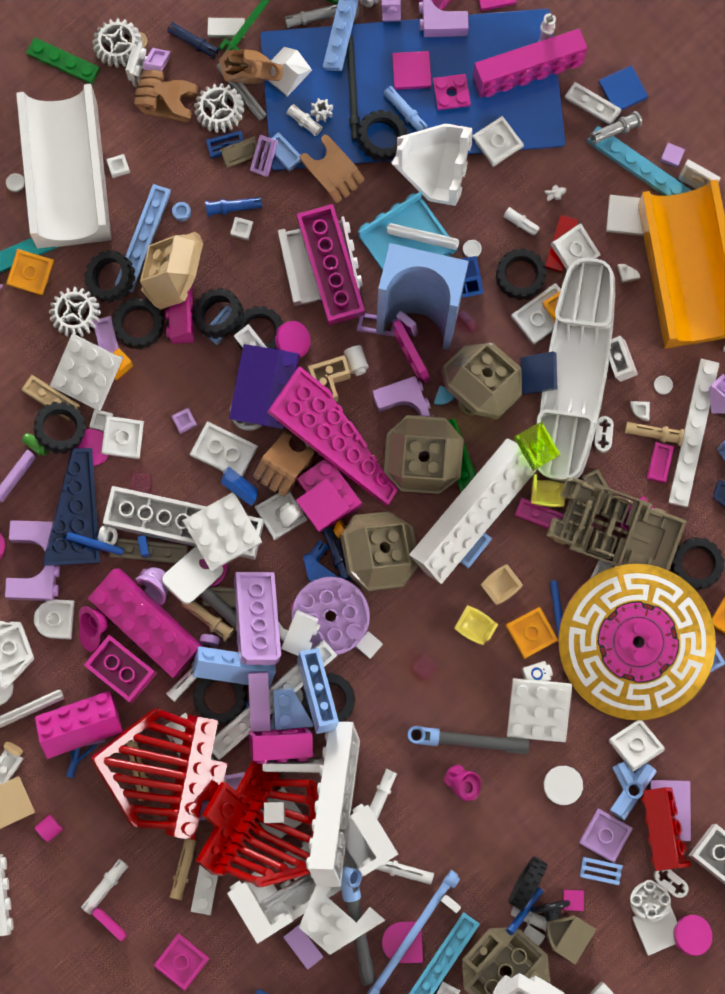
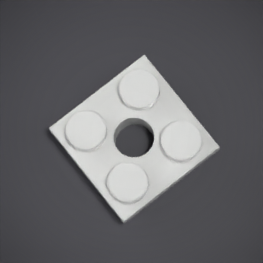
[126,43,147,87]

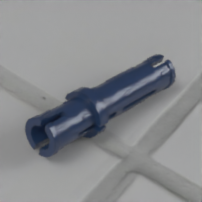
[167,22,219,59]
[322,527,352,581]

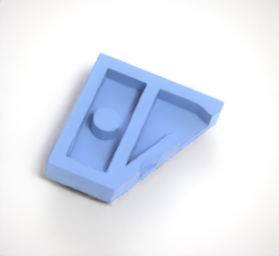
[272,688,313,730]

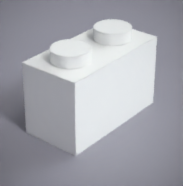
[609,336,638,382]
[281,610,320,656]

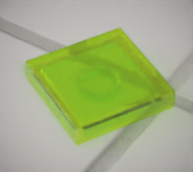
[514,422,561,471]

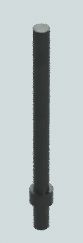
[347,35,360,141]

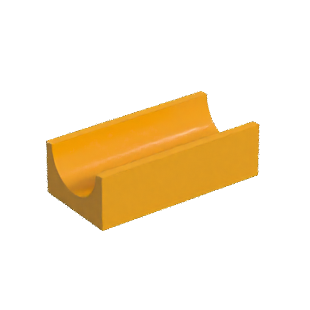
[638,179,725,349]

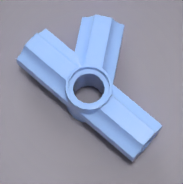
[610,761,657,820]

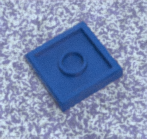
[598,65,648,111]
[221,466,258,506]

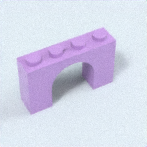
[419,0,468,37]
[372,376,434,458]
[5,520,60,601]

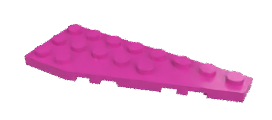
[267,367,398,506]

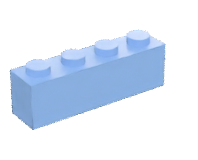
[193,646,276,688]
[297,648,339,734]

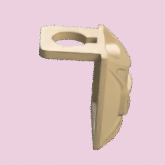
[481,564,523,605]

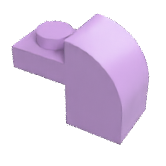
[382,0,401,22]

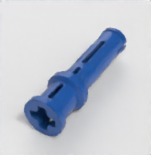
[205,196,262,217]

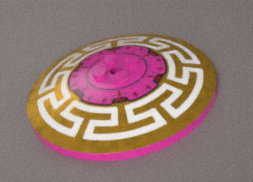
[558,564,716,720]

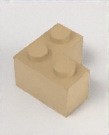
[308,355,350,402]

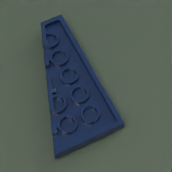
[42,448,100,566]

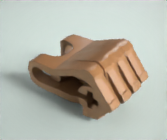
[219,49,283,84]
[134,69,199,123]
[299,134,365,203]
[253,431,316,497]

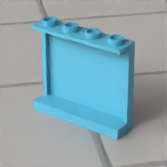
[358,191,458,271]

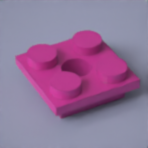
[433,74,471,110]

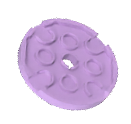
[292,577,370,654]

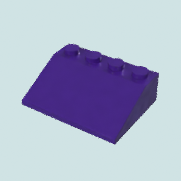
[229,344,300,430]

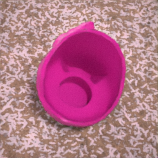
[444,765,481,801]

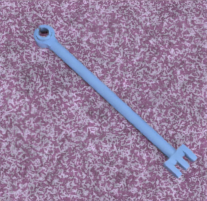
[366,870,460,994]

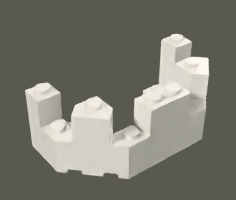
[227,804,398,944]

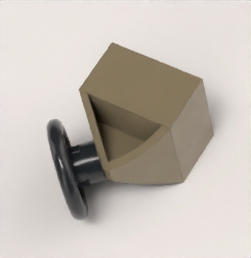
[531,900,597,965]

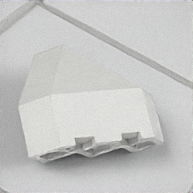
[392,124,472,206]

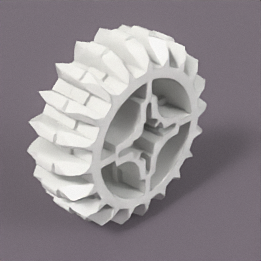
[92,18,143,68]
[194,83,244,133]
[49,287,101,337]

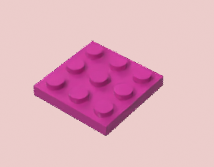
[392,320,431,384]

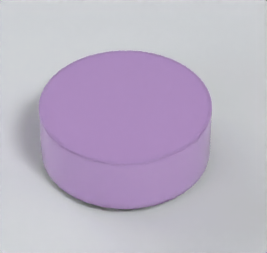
[199,634,220,647]

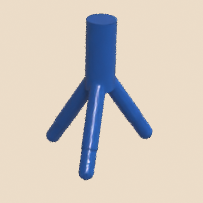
[65,744,97,778]

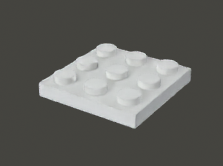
[50,334,123,410]
[183,492,262,572]
[507,678,572,742]

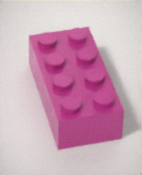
[35,691,123,759]

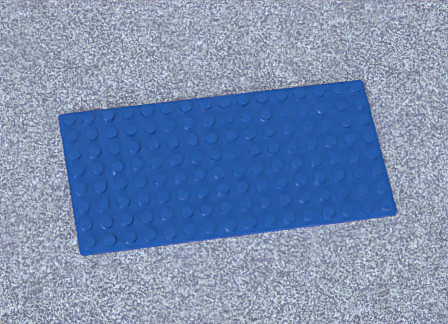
[260,9,566,171]

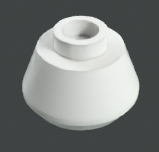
[280,503,305,527]

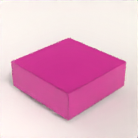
[563,890,584,911]

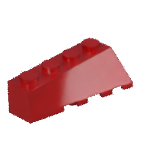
[642,787,691,871]

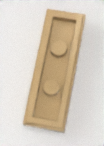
[21,375,79,421]

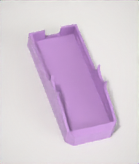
[234,572,281,665]

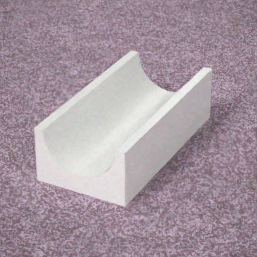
[16,84,112,249]

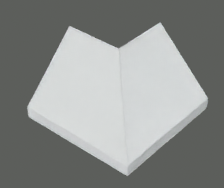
[268,47,312,97]

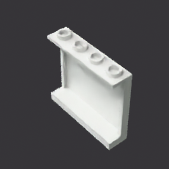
[278,216,363,306]

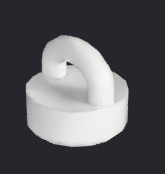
[98,526,118,545]

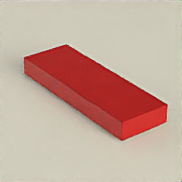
[545,215,578,273]

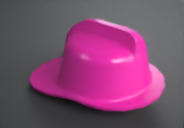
[79,606,108,652]

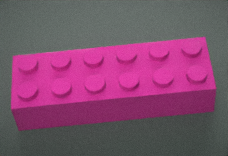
[473,28,587,98]
[297,204,365,326]
[88,568,204,678]

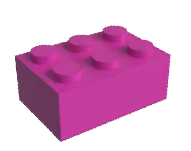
[297,459,362,527]
[84,635,157,704]
[249,727,313,764]

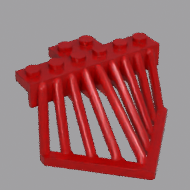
[91,708,227,840]
[196,760,319,888]

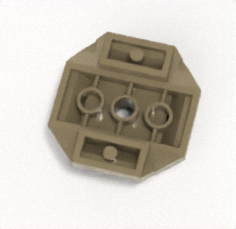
[441,343,522,420]
[384,414,464,494]
[340,512,418,592]
[462,927,550,994]

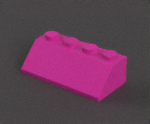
[166,284,194,344]

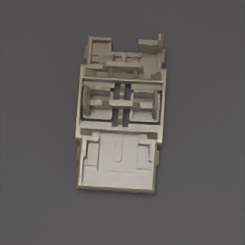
[546,477,687,571]

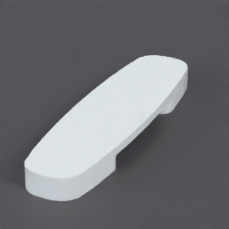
[535,258,615,482]

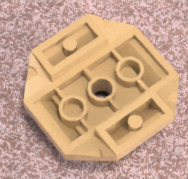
[140,232,203,310]

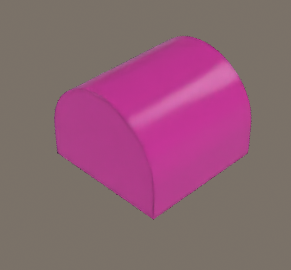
[35,814,63,842]

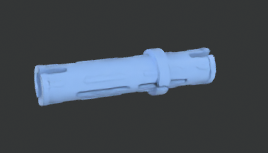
[383,86,428,131]

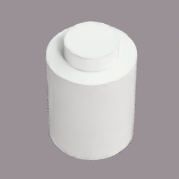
[344,345,369,376]

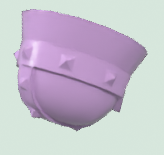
[135,567,169,605]

